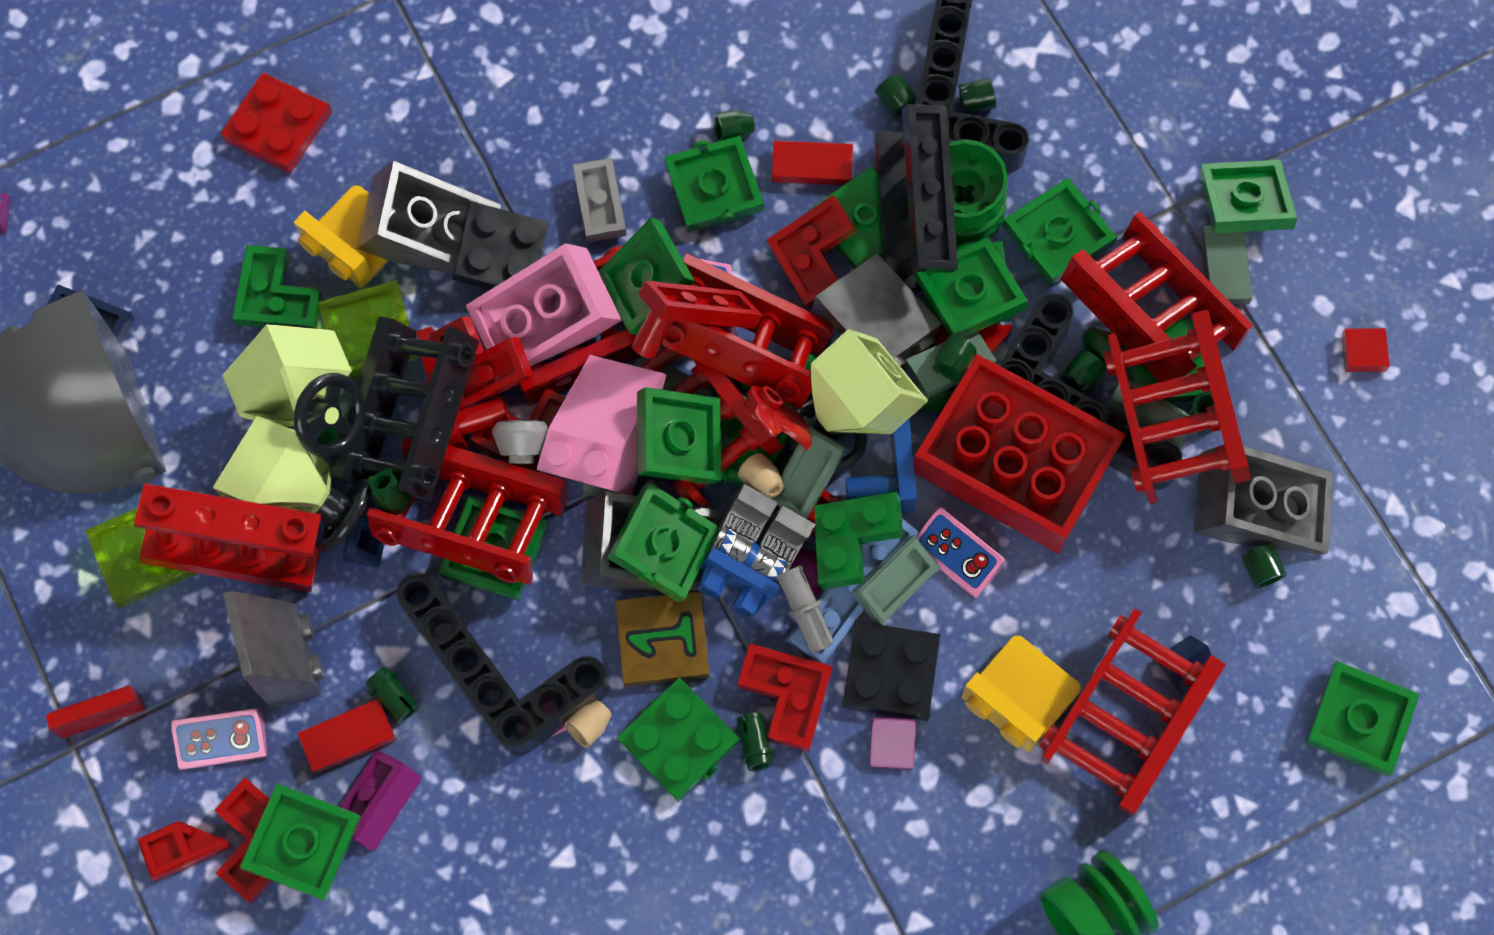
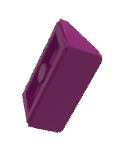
[339,750,421,851]

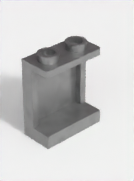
[811,254,942,371]

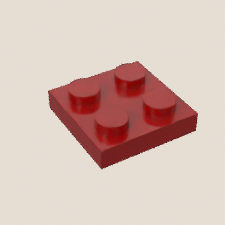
[220,72,332,174]

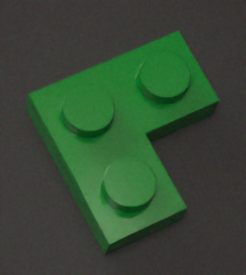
[232,245,323,329]
[814,492,903,590]

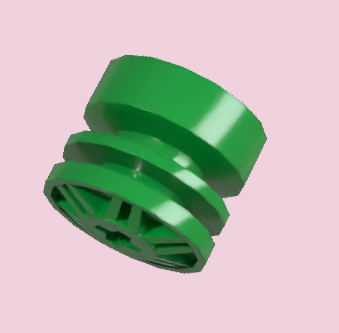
[949,140,1008,244]
[1039,850,1160,935]

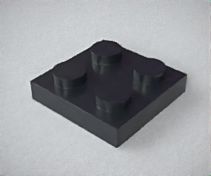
[452,200,548,290]
[842,621,940,721]

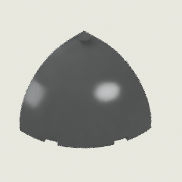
[0,290,167,494]

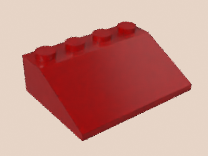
[914,354,1126,554]

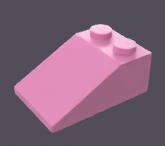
[466,243,622,366]
[536,355,666,495]

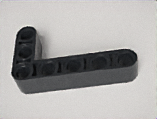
[917,0,1029,172]
[999,294,1182,489]
[396,573,609,756]

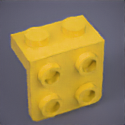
[294,186,389,289]
[961,635,1081,753]

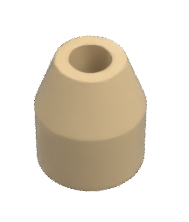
[738,453,784,499]
[564,701,612,748]

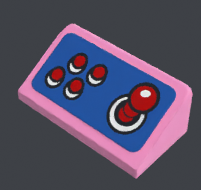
[916,507,1005,599]
[171,709,267,770]

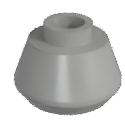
[492,420,549,464]

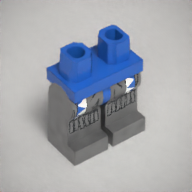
[697,484,816,619]

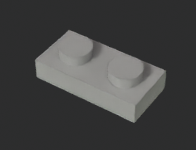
[573,158,627,243]

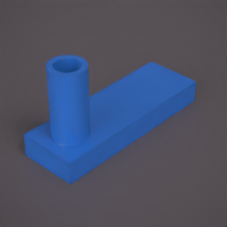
[845,419,917,514]

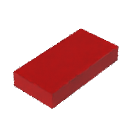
[772,140,853,186]
[45,685,146,739]
[297,699,397,776]

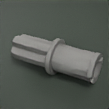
[776,565,833,652]

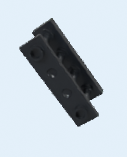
[874,104,958,292]
[329,316,479,502]

